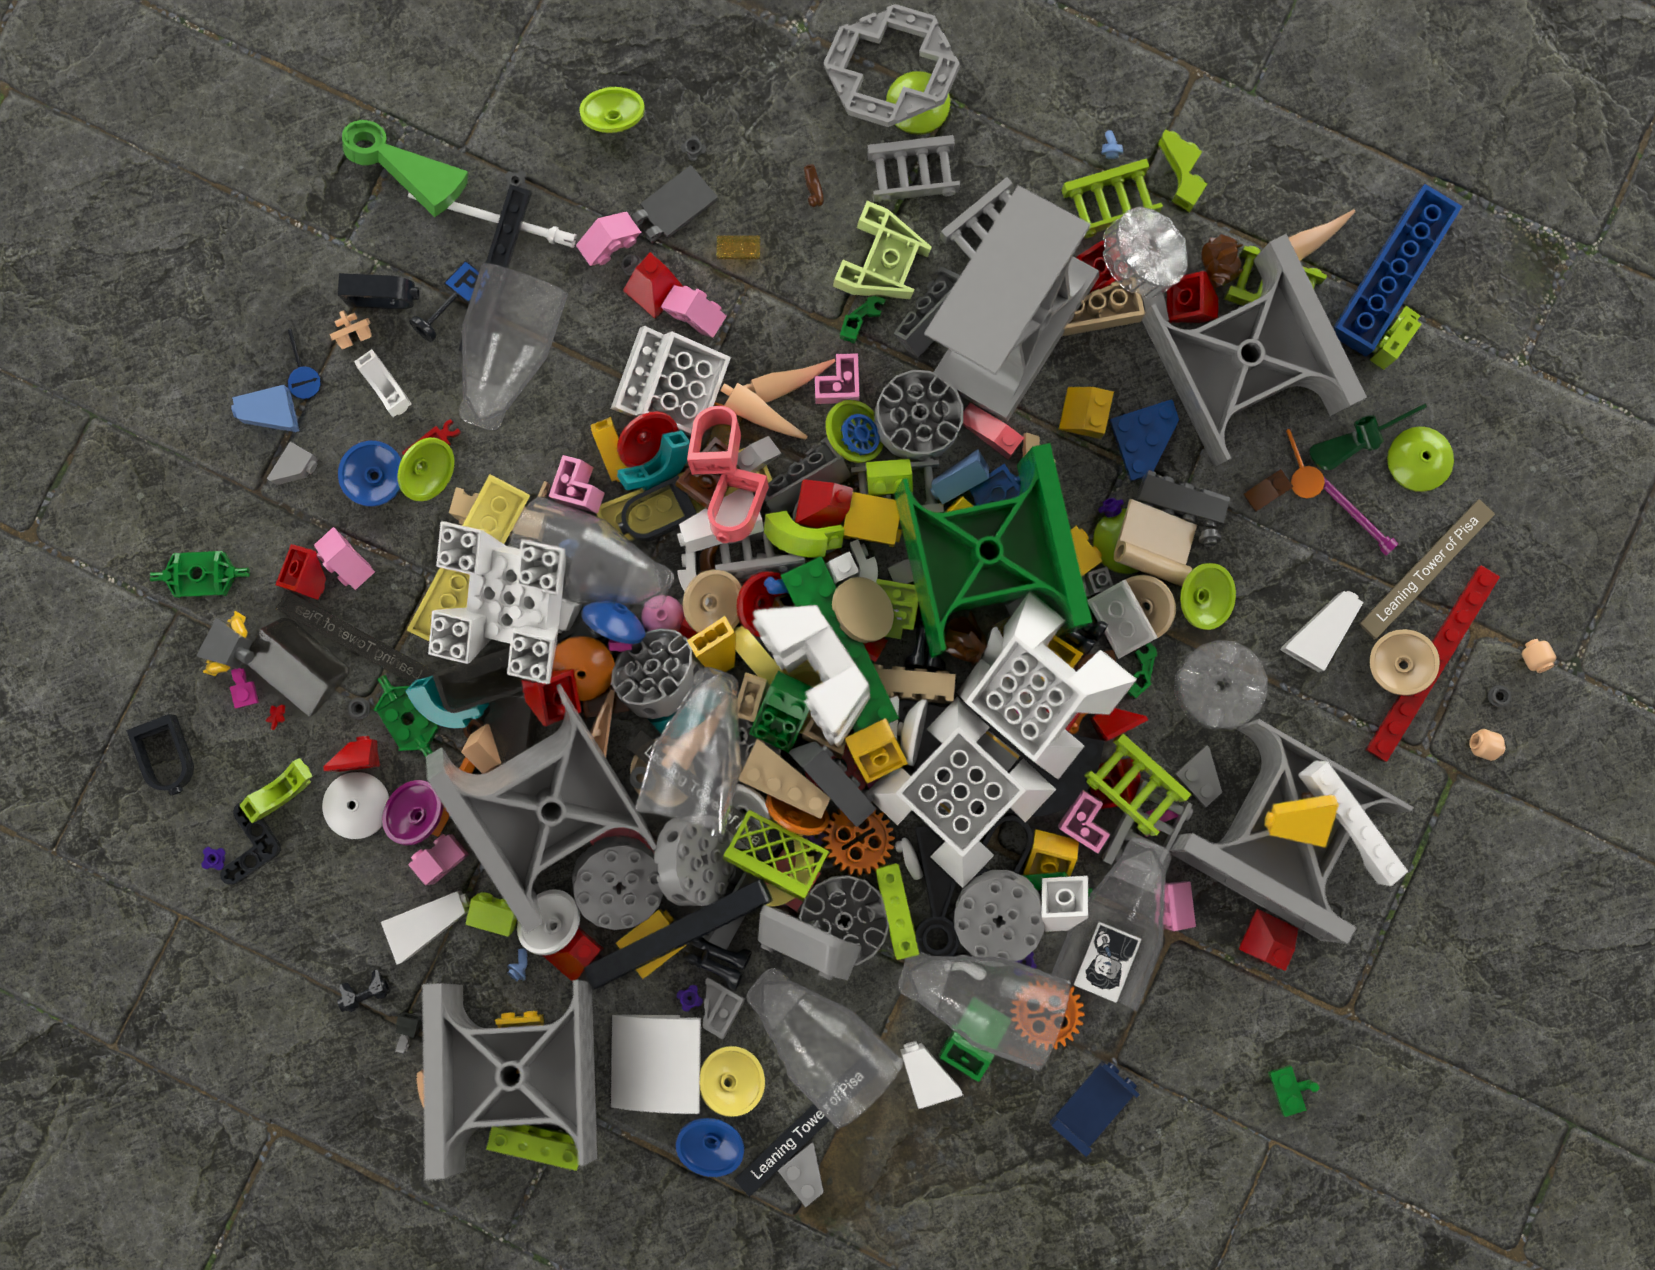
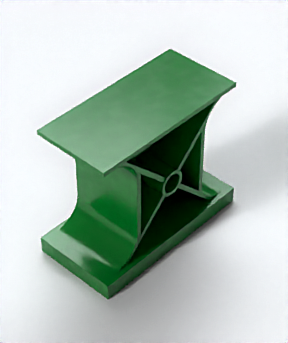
[894,443,1092,658]

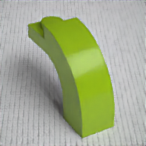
[764,511,844,557]
[239,758,312,823]

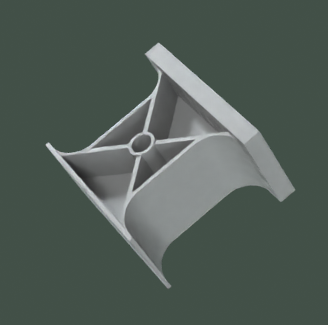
[924,185,1099,422]
[1141,234,1367,467]
[426,684,657,933]
[1169,719,1413,944]
[422,980,597,1180]

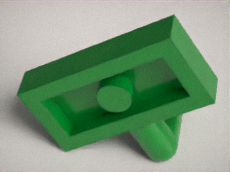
[1268,1065,1319,1117]

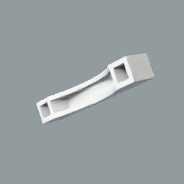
[1298,761,1408,886]

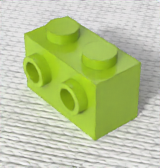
[866,459,913,496]
[465,892,517,937]

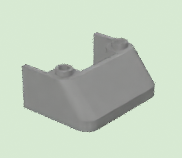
[758,905,862,980]

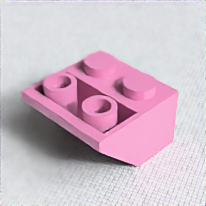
[1157,881,1196,931]

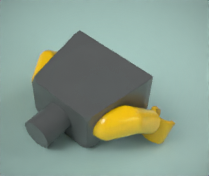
[196,611,254,676]

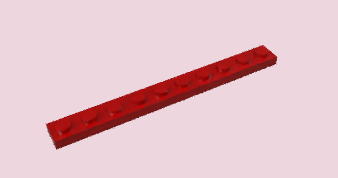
[1366,565,1500,762]

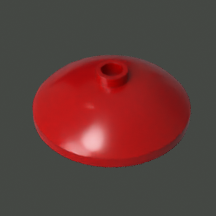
[617,412,679,468]
[736,571,785,637]

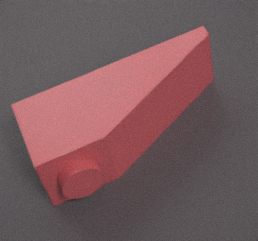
[962,403,1024,460]

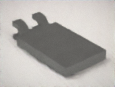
[632,165,718,243]

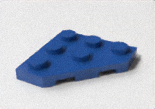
[1109,399,1179,482]

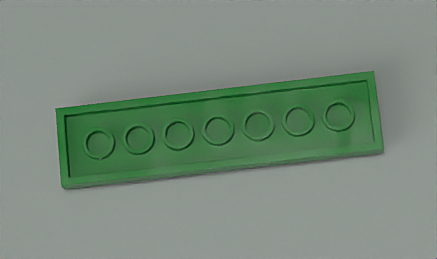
[781,556,899,733]

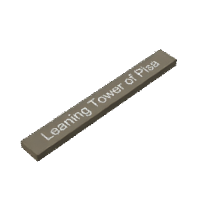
[1359,499,1495,639]

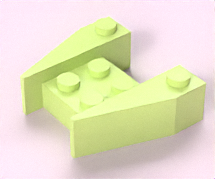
[833,201,932,299]

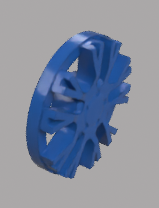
[841,414,880,455]

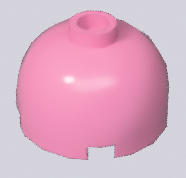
[641,595,685,632]

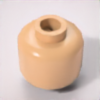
[1521,639,1556,673]
[1469,729,1505,761]

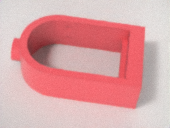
[687,406,741,475]
[708,469,769,543]

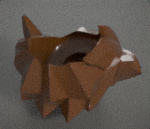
[1201,234,1243,288]
[944,611,987,665]

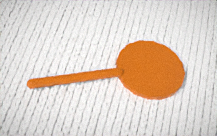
[1286,429,1325,499]

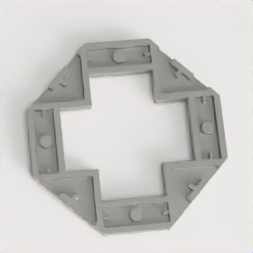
[824,4,960,127]

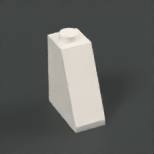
[825,552,859,588]

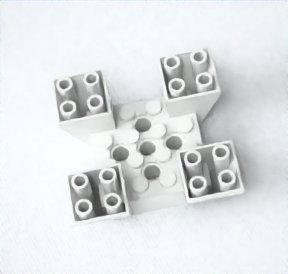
[428,522,566,684]
[957,591,1137,779]
[753,606,870,748]
[868,697,1056,888]

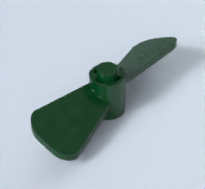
[1309,403,1427,470]

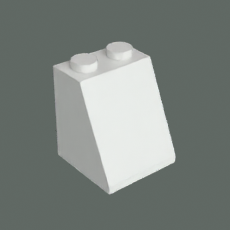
[900,1041,962,1109]

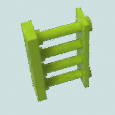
[1062,158,1163,238]
[1224,246,1327,306]
[1084,734,1191,836]
[875,863,919,960]
[486,1124,579,1171]

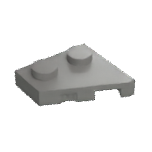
[1174,746,1222,807]
[703,977,746,1039]
[777,1142,823,1207]

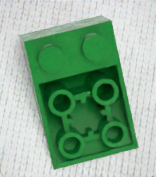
[749,671,814,753]
[938,996,1012,1082]

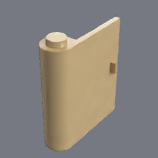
[1114,499,1197,587]

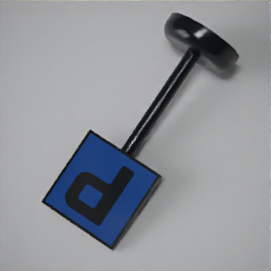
[409,260,482,342]

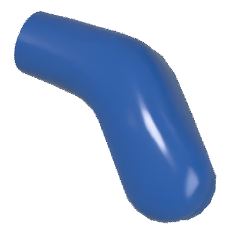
[764,577,788,594]

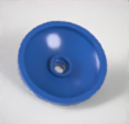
[338,441,402,507]
[581,602,646,644]
[676,1118,744,1177]

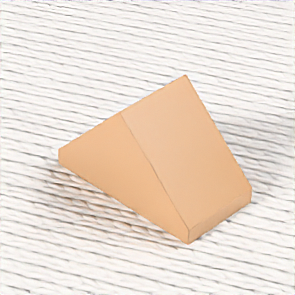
[461,724,502,774]

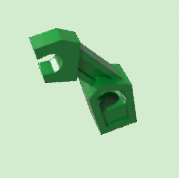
[840,296,886,344]
[1127,642,1157,699]

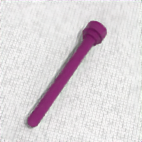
[1323,477,1399,556]

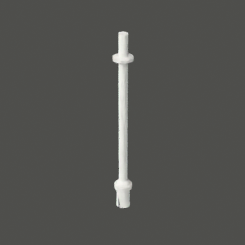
[408,193,577,248]

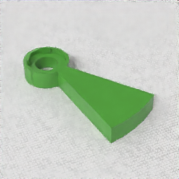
[342,120,468,217]

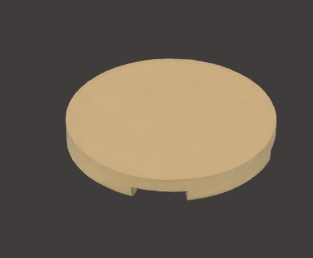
[832,577,894,643]

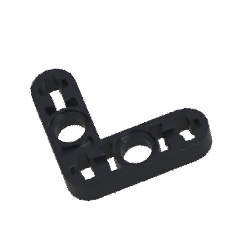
[220,802,281,885]

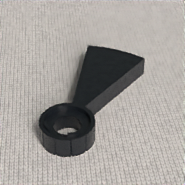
[915,826,960,962]

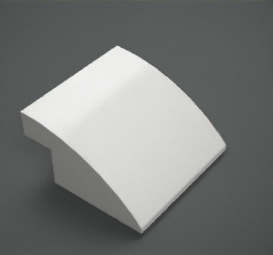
[611,326,731,436]
[611,1015,701,1114]

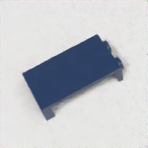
[1049,1061,1140,1157]

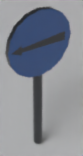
[288,328,321,399]

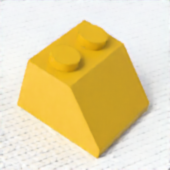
[1058,387,1114,439]
[845,718,908,784]
[1023,829,1079,877]

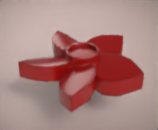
[265,705,285,730]

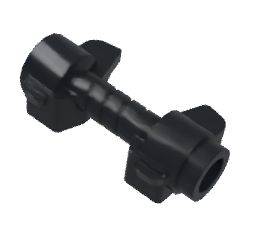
[337,969,390,1012]

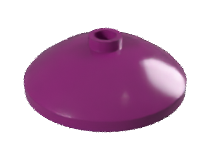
[382,780,443,845]

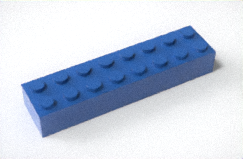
[1333,184,1462,357]

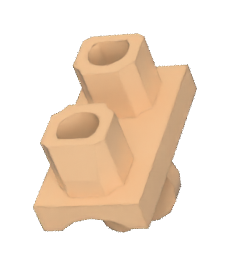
[330,310,372,350]

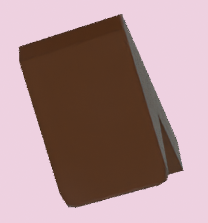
[1243,469,1293,512]

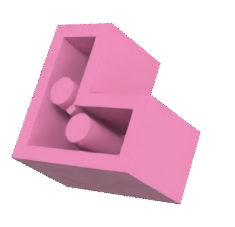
[576,212,641,266]
[661,285,726,338]
[815,354,859,404]
[548,455,605,514]
[314,527,375,590]
[1058,790,1110,853]
[408,834,469,885]

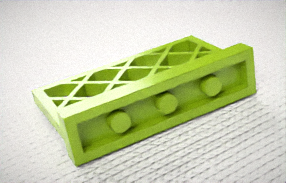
[723,810,829,901]

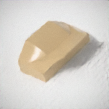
[733,673,770,722]

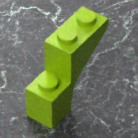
[1159,129,1207,212]

